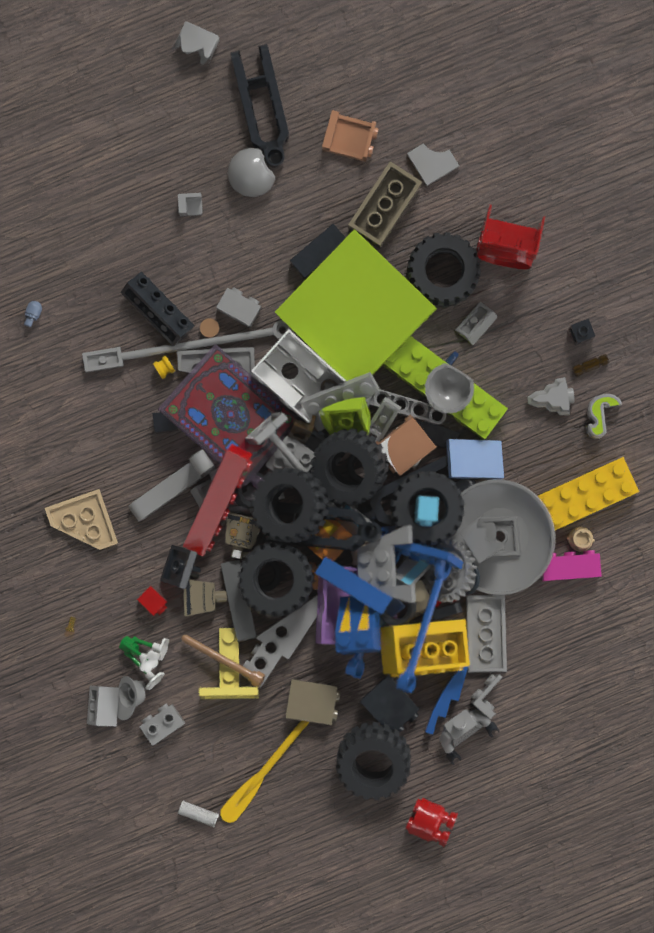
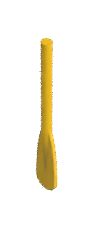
[220,720,309,823]

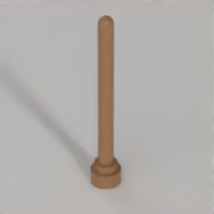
[181,635,266,688]

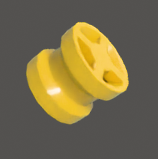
[153,355,176,379]

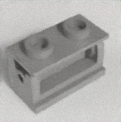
[216,287,261,328]

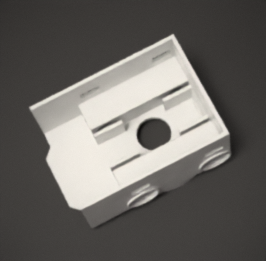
[250,330,346,423]

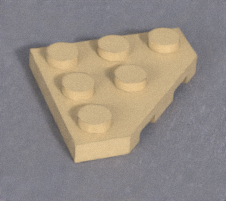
[45,489,119,550]

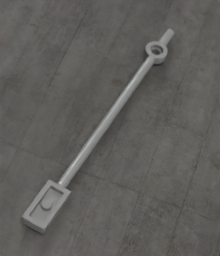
[82,320,294,373]

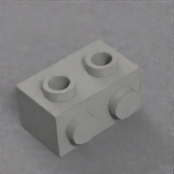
[140,703,185,746]

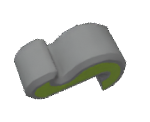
[586,394,622,439]

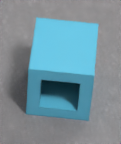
[415,496,439,526]

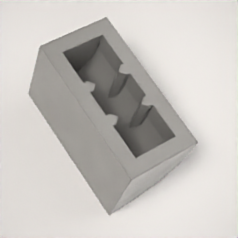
[87,686,119,726]

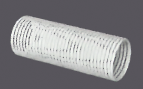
[178,801,219,827]

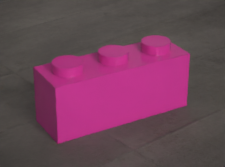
[542,550,602,581]

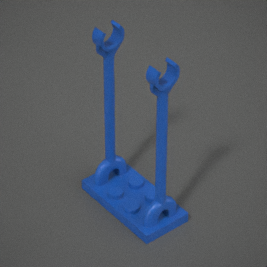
[346,536,464,693]

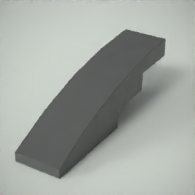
[221,560,257,642]

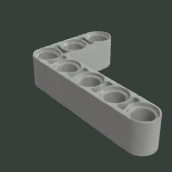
[366,389,446,425]
[128,450,216,522]

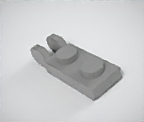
[367,397,402,442]

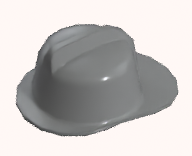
[117,676,145,720]

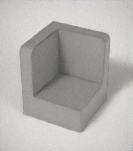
[178,193,203,216]

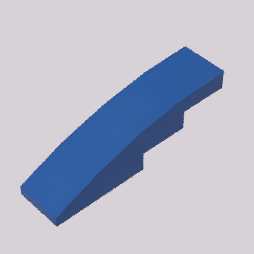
[315,557,392,615]
[425,666,468,734]

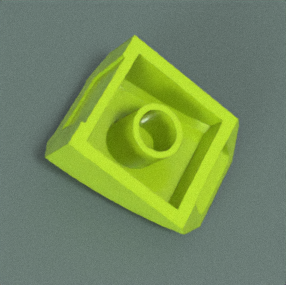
[319,397,371,435]

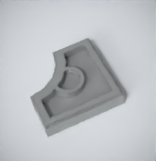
[407,144,459,186]

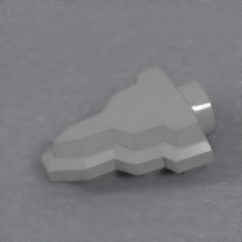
[527,377,574,415]

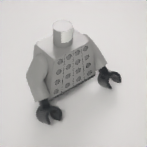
[439,709,500,765]

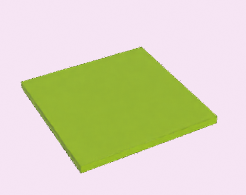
[275,229,437,382]

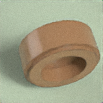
[200,318,219,338]

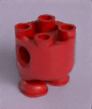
[406,797,458,848]

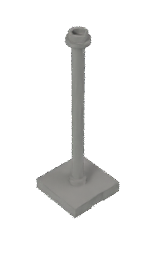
[245,413,343,509]

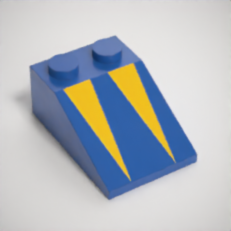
[335,596,381,655]

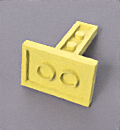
[199,628,259,699]

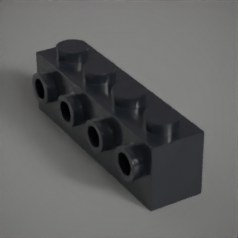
[120,272,195,347]

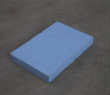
[446,439,504,480]

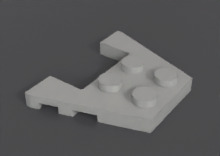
[357,526,416,603]

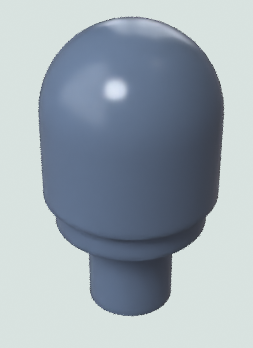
[24,301,42,327]

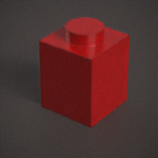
[137,586,168,616]

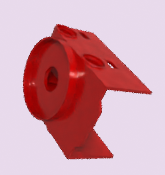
[476,205,545,269]

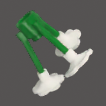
[119,636,169,690]

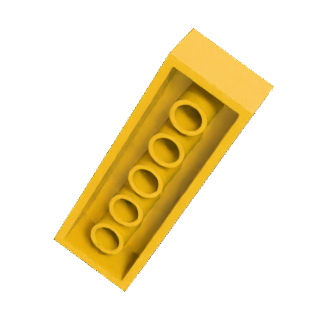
[538,457,639,530]

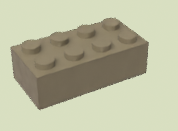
[348,161,422,249]

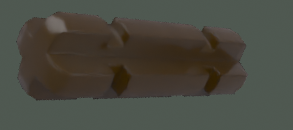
[572,354,610,376]

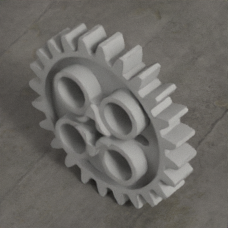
[422,539,477,602]

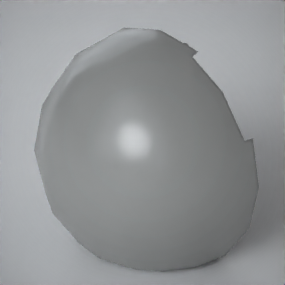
[228,148,275,197]
[425,364,474,413]

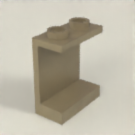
[286,679,341,725]

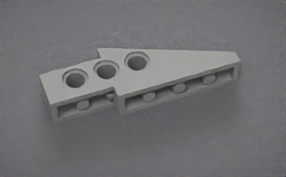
[242,595,318,688]

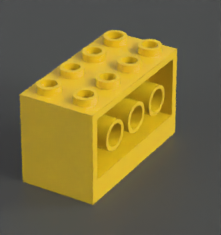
[380,619,470,677]

